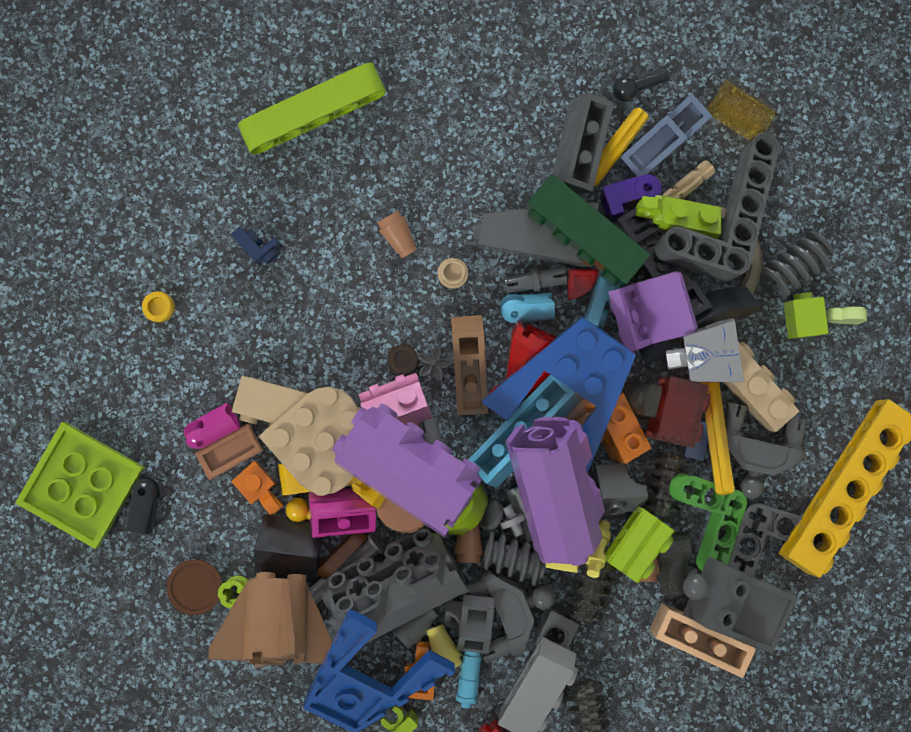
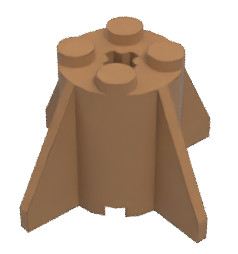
[208,572,332,668]

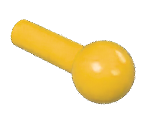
[286,498,310,522]

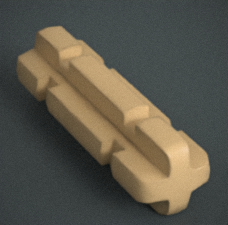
[662,160,715,199]

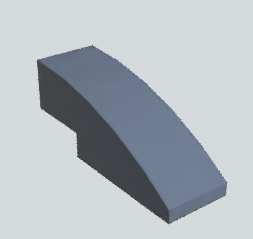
[620,94,713,177]

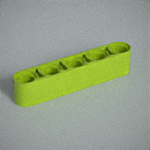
[238,63,386,155]

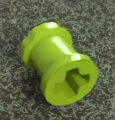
[218,575,249,608]

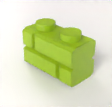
[605,506,674,583]

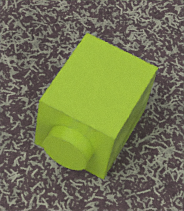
[784,292,829,339]

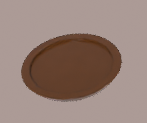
[167,559,222,615]

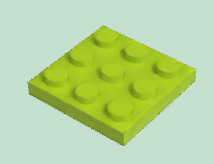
[15,422,145,549]

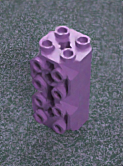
[332,403,482,538]
[506,417,605,566]

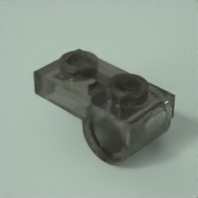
[621,382,663,419]

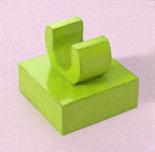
[380,705,419,732]

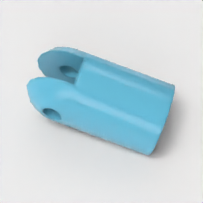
[500,293,555,323]

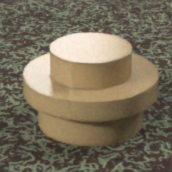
[438,258,468,289]

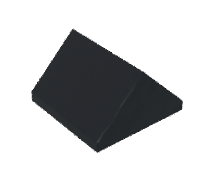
[254,514,323,584]

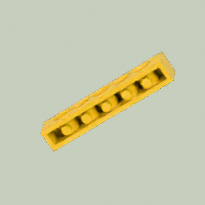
[778,399,911,578]

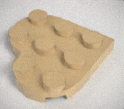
[259,387,358,496]

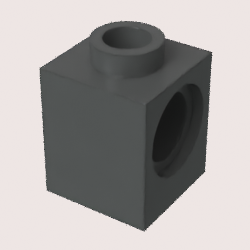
[533,606,580,649]

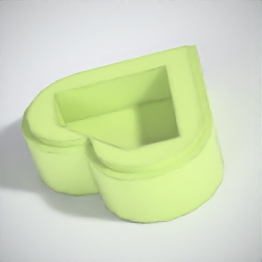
[826,307,867,325]

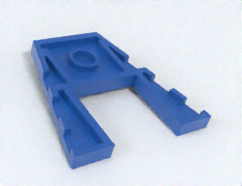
[481,316,636,473]
[303,609,455,732]

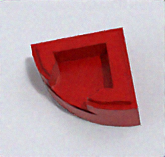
[567,269,599,301]

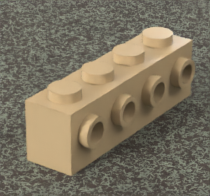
[715,319,799,432]

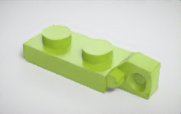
[636,195,721,239]

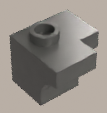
[590,464,648,520]
[444,594,495,654]

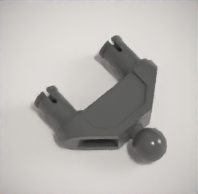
[725,402,808,499]
[458,569,556,663]

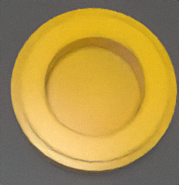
[142,291,175,323]

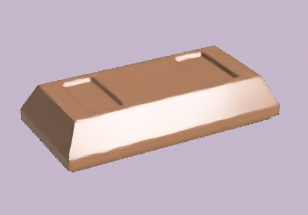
[195,423,263,480]

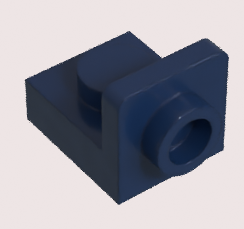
[231,226,283,266]

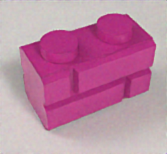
[309,488,376,538]

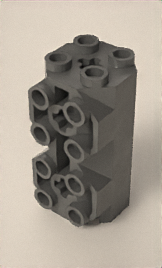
[322,528,468,643]

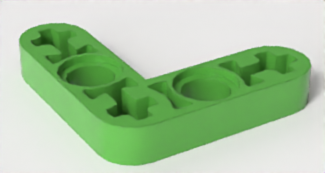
[669,473,747,572]

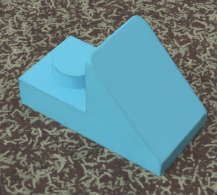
[585,270,620,327]

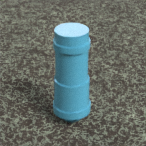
[456,651,482,708]

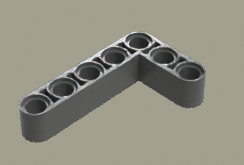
[654,132,779,282]

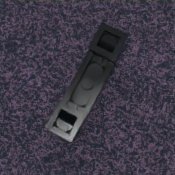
[617,208,712,317]
[639,286,761,365]

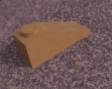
[451,315,488,416]

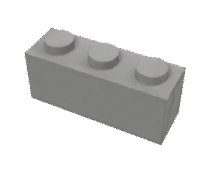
[498,637,578,732]

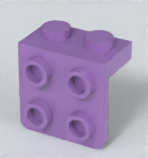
[608,271,698,351]

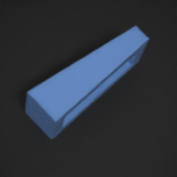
[682,419,708,461]

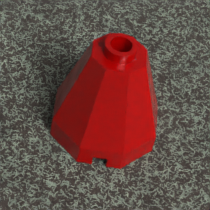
[505,321,557,401]

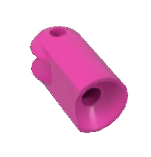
[184,403,241,449]

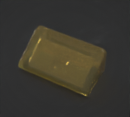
[707,80,776,141]

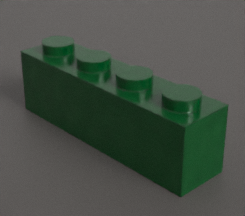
[525,173,650,287]

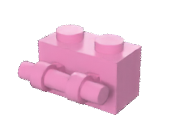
[359,373,433,427]

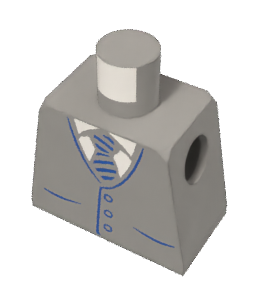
[666,318,744,382]

